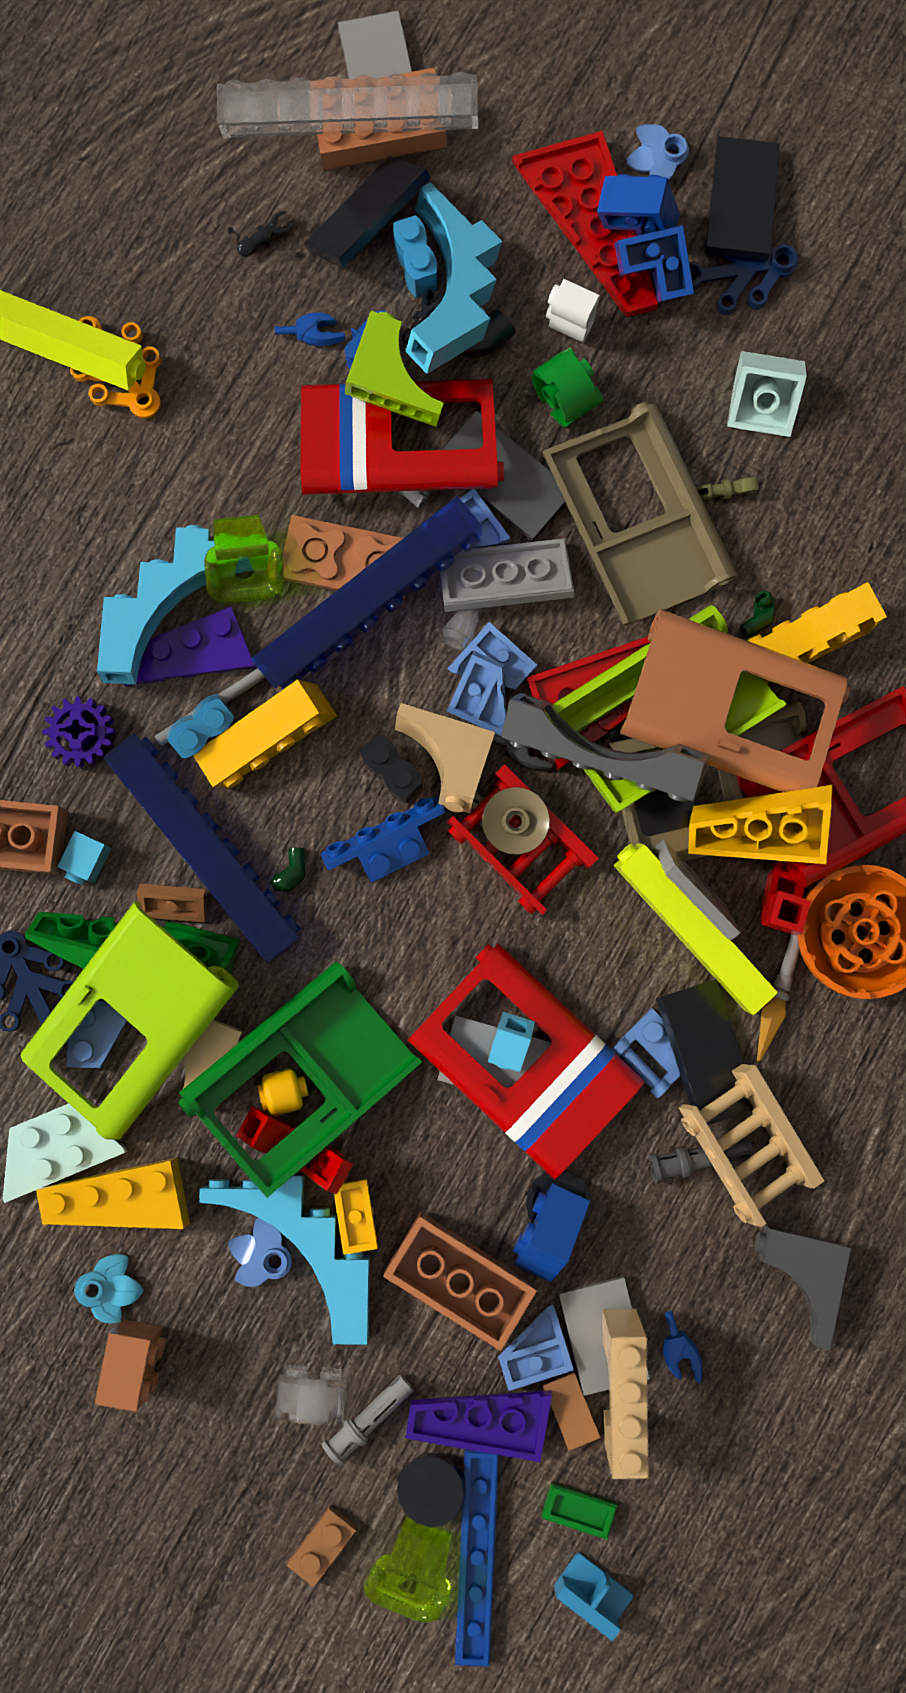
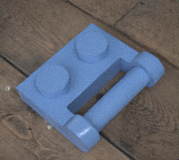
[611,1008,680,1099]

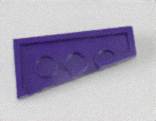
[123,607,256,686]
[405,1390,552,1462]

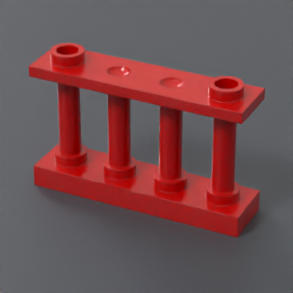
[447,764,599,915]

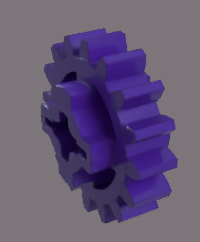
[42,696,116,769]

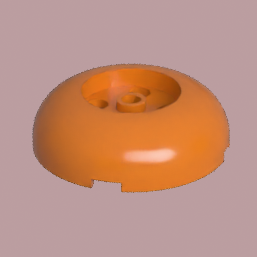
[797,865,906,999]

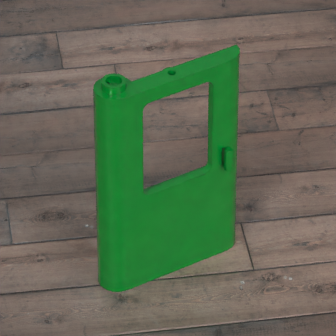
[178,962,422,1198]

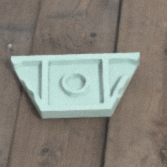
[3,1104,128,1203]

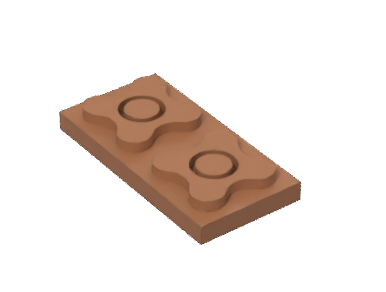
[278,515,417,605]

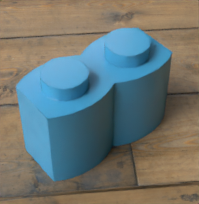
[393,215,437,297]
[167,694,234,758]

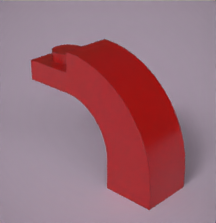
[761,860,811,936]
[236,1106,353,1195]

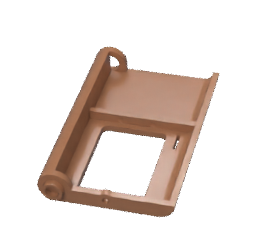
[620,609,850,792]

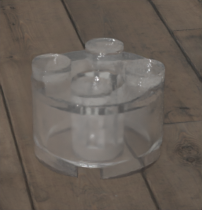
[275,1364,348,1424]

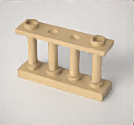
[679,1064,824,1227]

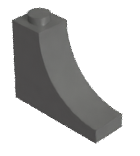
[754,1225,851,1351]

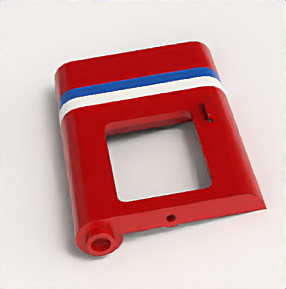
[300,379,504,495]
[408,943,645,1179]

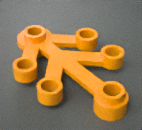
[70,316,161,418]

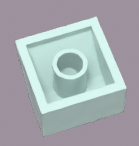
[727,351,807,437]

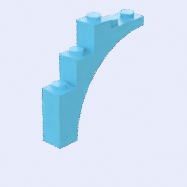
[405,182,502,374]
[97,525,276,684]
[199,1172,370,1345]

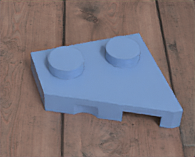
[448,622,538,690]
[447,651,506,736]
[66,1001,127,1068]
[498,1305,574,1391]

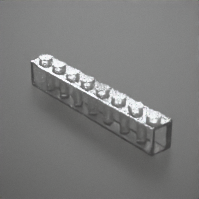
[217,72,479,138]

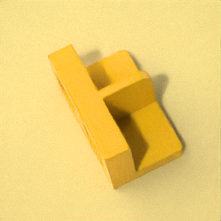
[334,1179,378,1254]

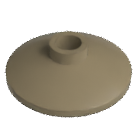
[482,787,550,854]

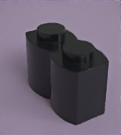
[360,735,423,803]

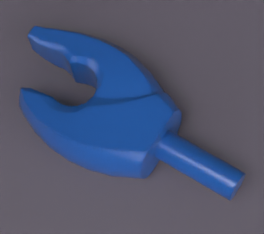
[275,312,346,347]
[663,1311,703,1383]

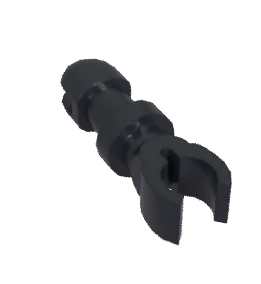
[237,211,294,257]
[402,288,443,347]

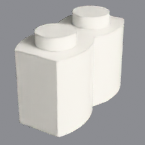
[546,279,600,343]

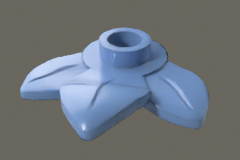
[627,124,689,180]
[228,1218,292,1287]

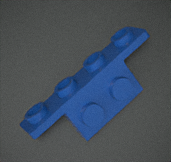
[321,796,446,883]

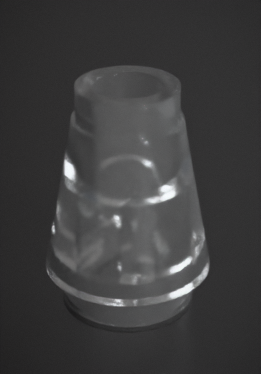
[441,608,482,651]

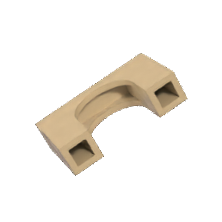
[602,1309,648,1479]

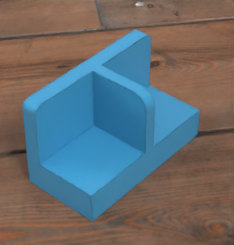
[554,1552,633,1641]

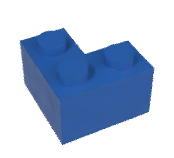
[597,174,680,236]
[615,225,694,302]
[513,1184,590,1283]

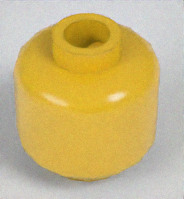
[257,1068,309,1116]

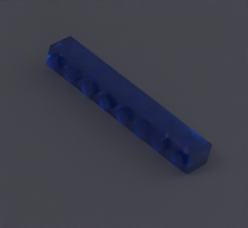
[251,496,482,694]
[103,733,302,964]

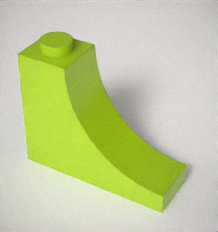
[345,310,444,427]

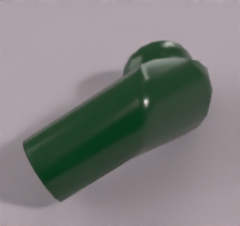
[740,590,776,638]
[271,847,305,892]

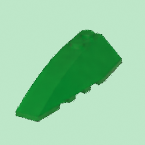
[25,912,240,981]

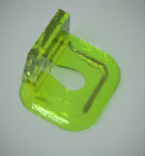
[204,514,284,604]
[363,1517,451,1622]

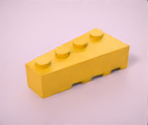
[747,582,887,684]
[193,679,337,789]
[688,785,832,864]
[36,1157,190,1229]

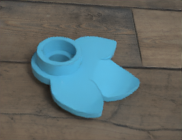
[74,1254,144,1324]

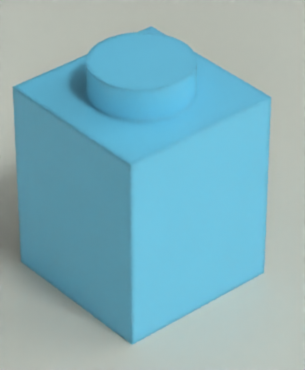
[58,831,112,885]
[488,1012,535,1072]

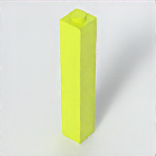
[0,290,146,390]
[614,843,778,1016]

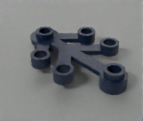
[689,240,799,315]
[0,931,74,1047]

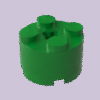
[531,348,604,428]

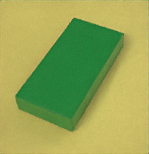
[541,1481,617,1540]

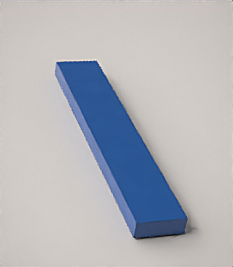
[455,1449,499,1667]

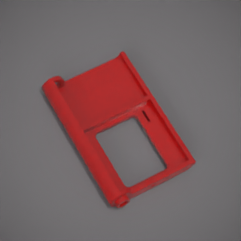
[737,686,906,888]

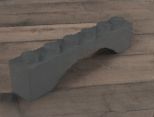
[501,693,711,802]

